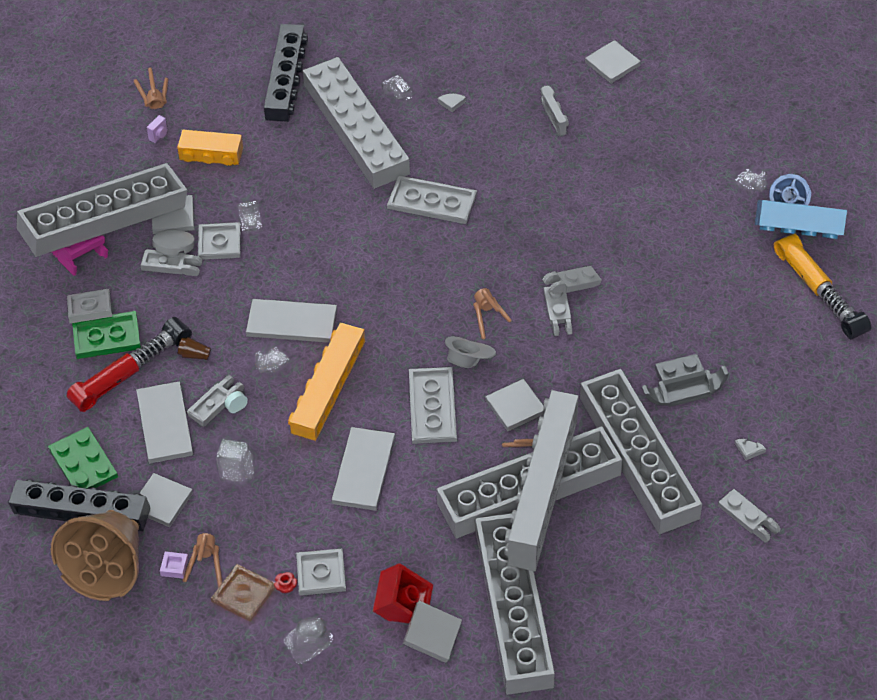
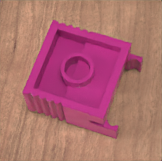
[51,235,108,276]

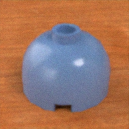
[769,174,811,205]

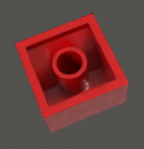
[373,563,433,624]

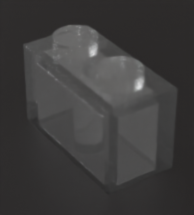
[216,439,255,486]

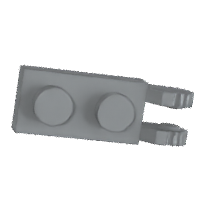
[541,86,569,136]
[141,249,202,276]
[543,266,602,294]
[544,287,572,336]
[187,376,244,427]
[718,489,780,543]

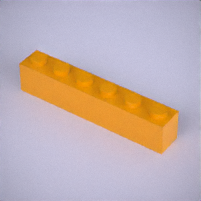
[288,323,365,441]

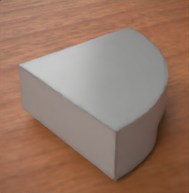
[438,94,466,112]
[735,439,766,460]

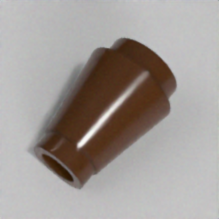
[177,337,211,360]

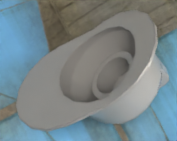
[445,336,496,368]

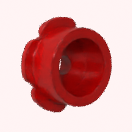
[274,572,297,593]

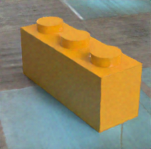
[177,130,243,166]

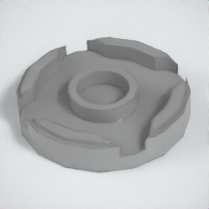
[152,230,194,255]

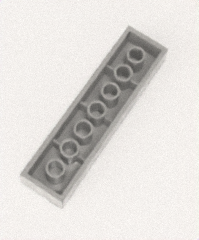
[303,57,410,189]
[17,163,187,257]
[580,369,702,535]
[505,390,578,572]
[436,426,622,538]
[475,513,555,695]

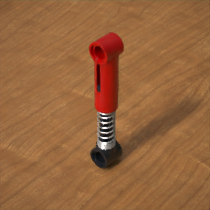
[67,317,192,412]

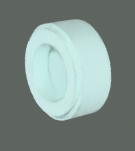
[225,391,248,413]

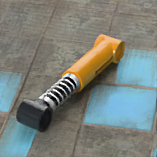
[774,234,871,340]

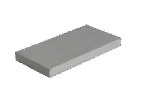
[387,175,477,224]
[246,299,337,343]
[409,367,457,444]
[136,381,193,464]
[332,427,395,511]

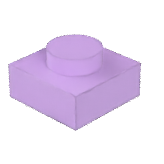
[147,115,168,143]
[160,552,188,579]

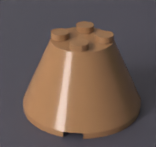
[51,510,139,601]

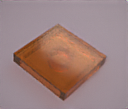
[211,564,275,622]

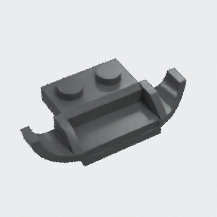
[642,354,729,407]

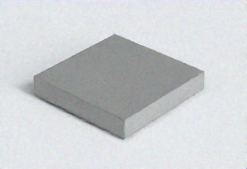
[585,40,641,83]
[152,195,194,234]
[198,222,241,260]
[67,289,112,323]
[485,379,545,431]
[139,473,193,527]
[296,548,346,596]
[403,601,462,662]

